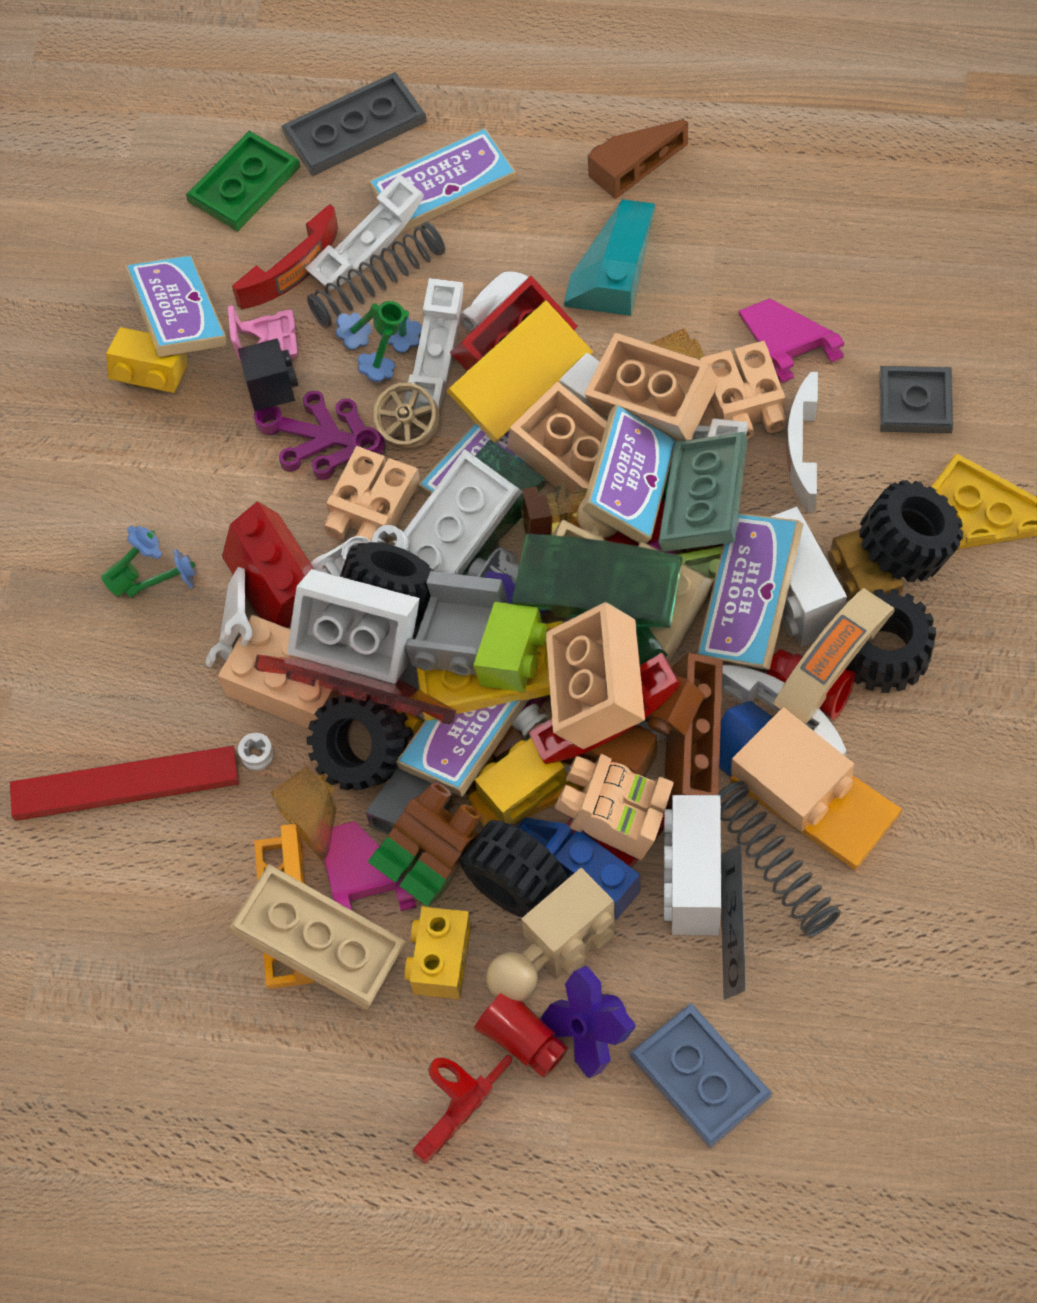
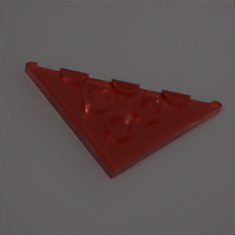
[254,654,456,725]

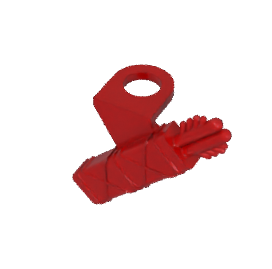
[412,1055,512,1164]

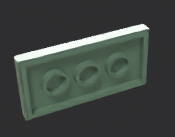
[659,432,748,552]

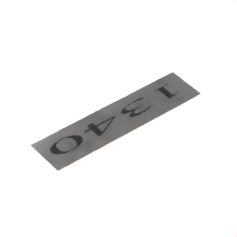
[721,844,746,1000]

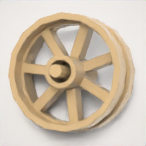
[374,382,440,449]

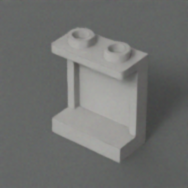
[405,571,508,676]

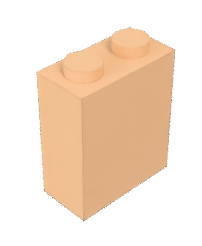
[731,707,855,832]

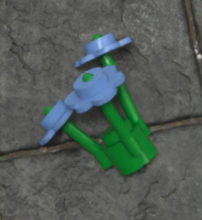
[335,301,422,382]
[101,525,197,598]

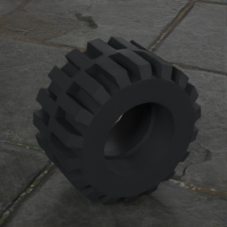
[859,480,964,582]
[340,542,434,627]
[846,589,936,693]
[307,691,412,791]
[459,820,567,918]

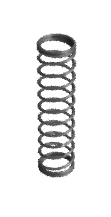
[307,222,445,327]
[718,781,841,937]

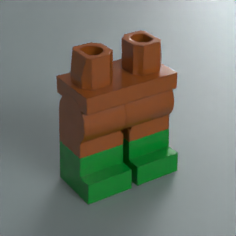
[368,782,482,907]

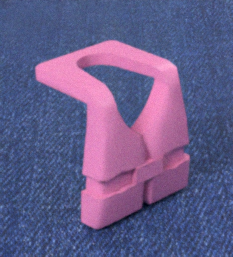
[228,305,299,361]

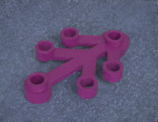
[254,391,385,480]

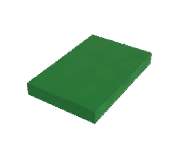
[186,131,300,232]

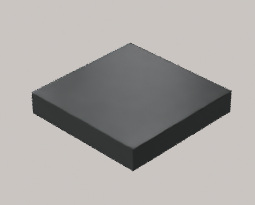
[880,366,953,433]

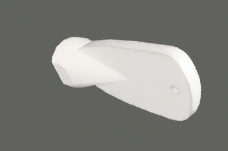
[460,271,528,332]

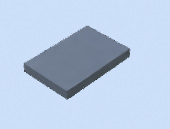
[630,1003,772,1149]

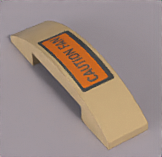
[773,588,895,725]

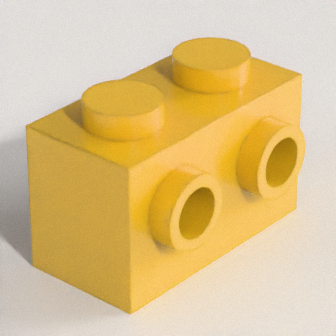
[106,327,188,393]
[475,738,567,824]
[405,906,472,1000]

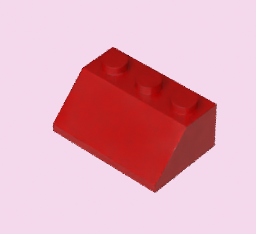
[449,275,578,371]
[222,501,315,628]

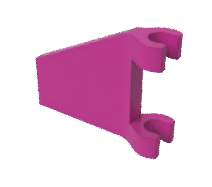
[739,298,844,383]
[318,821,416,911]

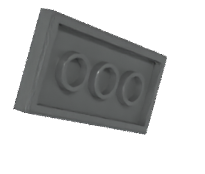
[281,72,427,177]

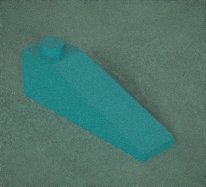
[564,199,655,316]

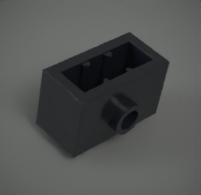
[238,338,298,411]

